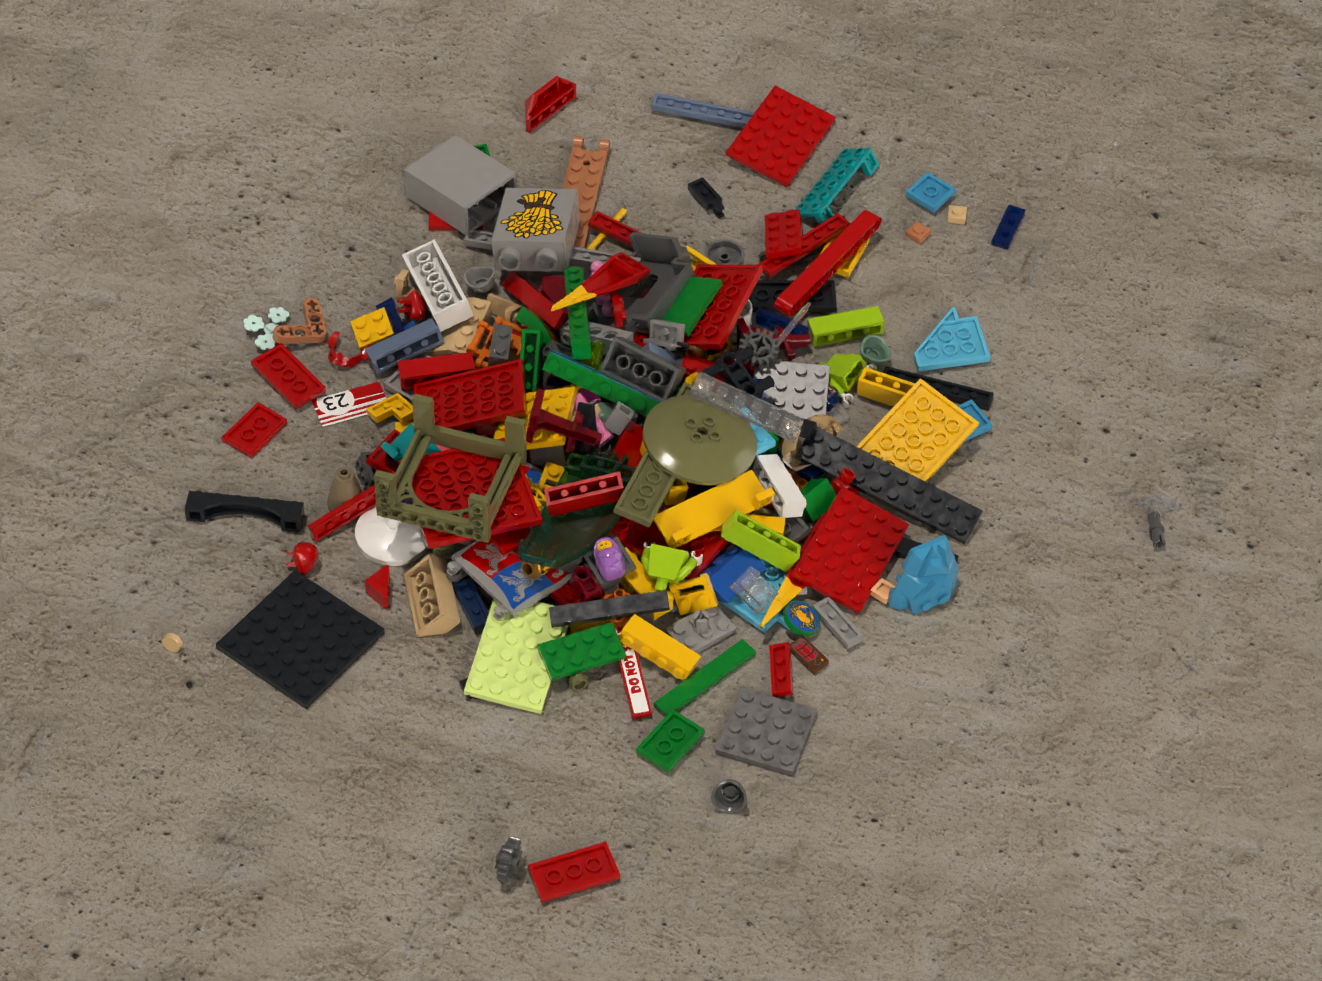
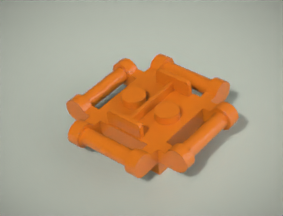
[466,316,528,369]

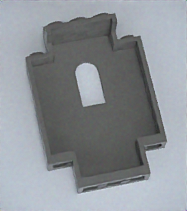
[586,232,696,337]

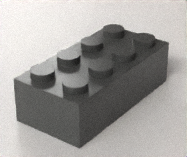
[600,337,687,402]

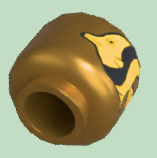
[521,550,550,579]

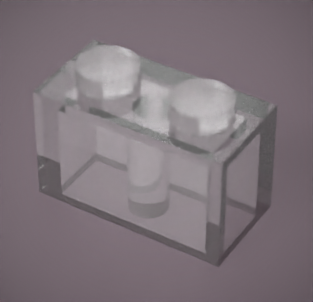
[730,566,779,614]

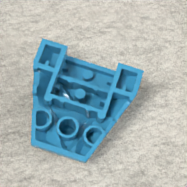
[888,535,959,614]

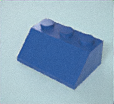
[697,544,767,603]

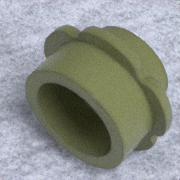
[569,673,588,691]

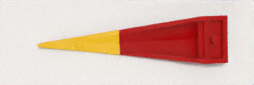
[551,252,651,311]
[760,513,826,628]

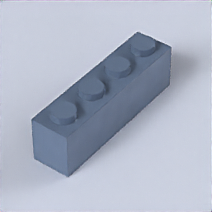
[365,318,444,374]

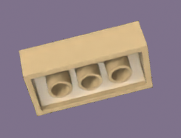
[404,553,460,637]

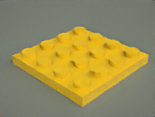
[493,387,578,450]

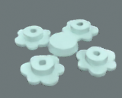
[243,307,301,350]

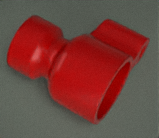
[831,468,859,495]

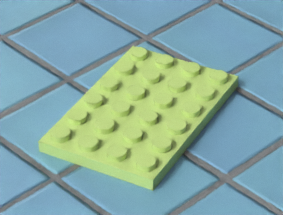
[464,599,569,714]

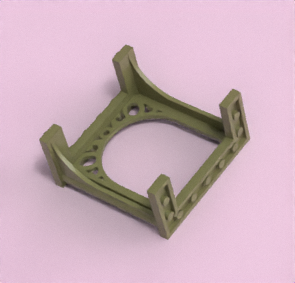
[374,394,527,543]

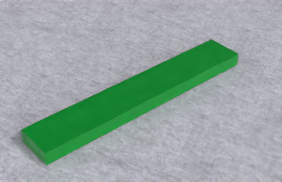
[654,639,756,717]

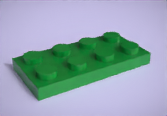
[537,622,626,681]

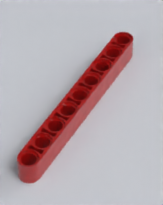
[774,210,882,317]

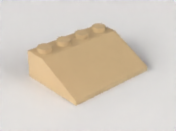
[425,297,492,357]

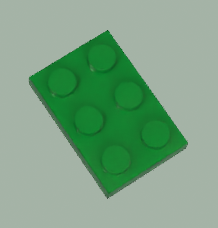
[636,709,705,773]

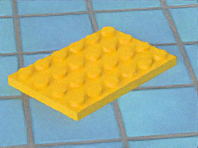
[857,378,979,482]

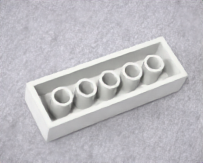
[402,239,474,332]

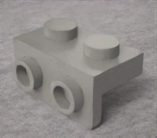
[643,319,685,351]

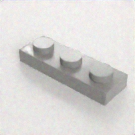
[813,597,864,649]

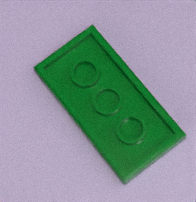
[663,277,723,337]

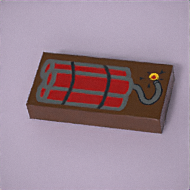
[790,636,829,674]

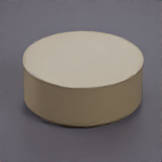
[162,633,183,652]

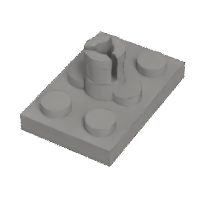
[665,606,736,654]

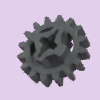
[738,328,779,368]
[495,837,523,883]

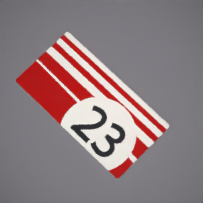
[312,382,386,427]

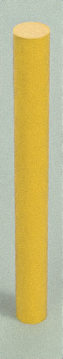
[587,208,627,250]

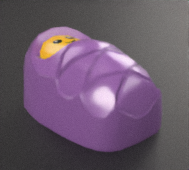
[593,537,626,581]

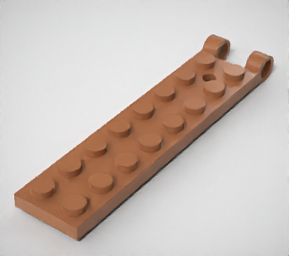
[562,136,610,248]

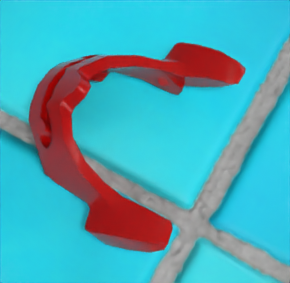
[327,331,372,367]

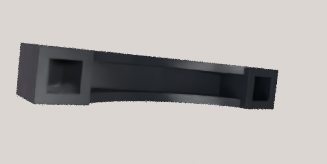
[185,491,305,532]

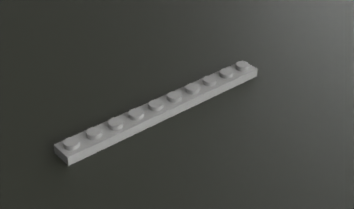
[463,230,641,267]

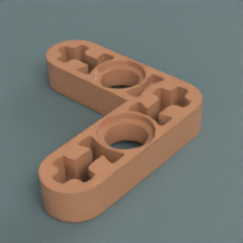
[272,298,327,344]

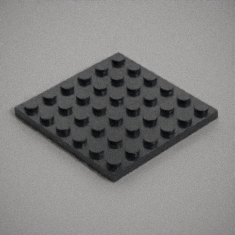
[216,570,385,709]

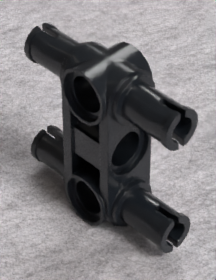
[700,346,775,407]

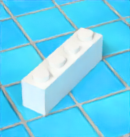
[752,454,806,518]

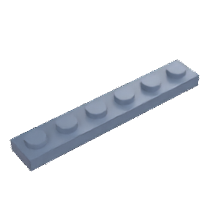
[651,93,754,128]

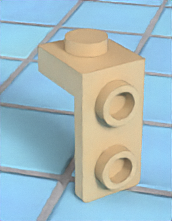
[394,269,422,298]
[487,293,522,324]

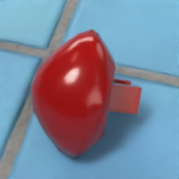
[397,290,427,321]
[286,542,319,575]

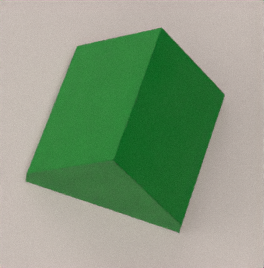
[799,478,837,524]

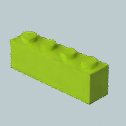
[807,306,885,347]
[721,509,801,572]

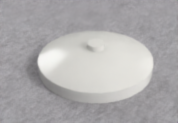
[355,506,428,566]

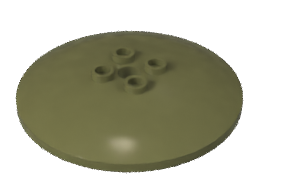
[642,395,757,485]

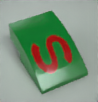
[515,306,568,347]

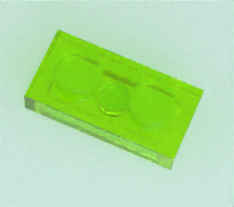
[581,341,605,370]

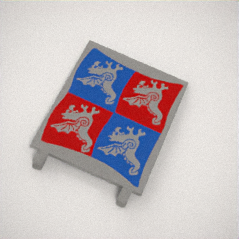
[446,505,592,620]

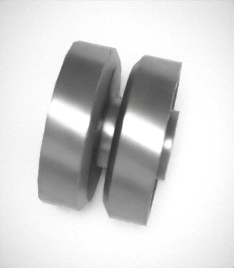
[705,239,745,265]

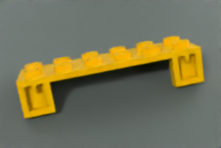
[654,470,775,549]

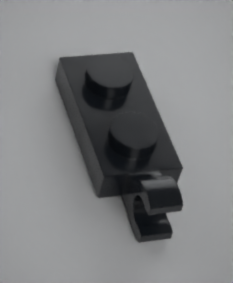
[688,177,725,219]

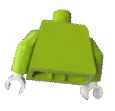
[819,353,877,408]
[641,542,703,591]

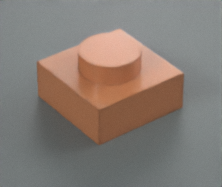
[905,221,931,244]

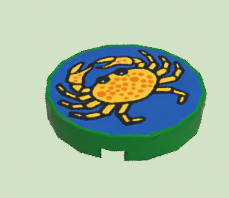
[783,600,820,637]

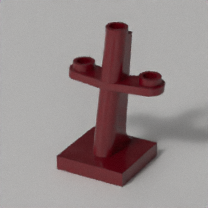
[736,318,811,363]
[526,388,602,453]

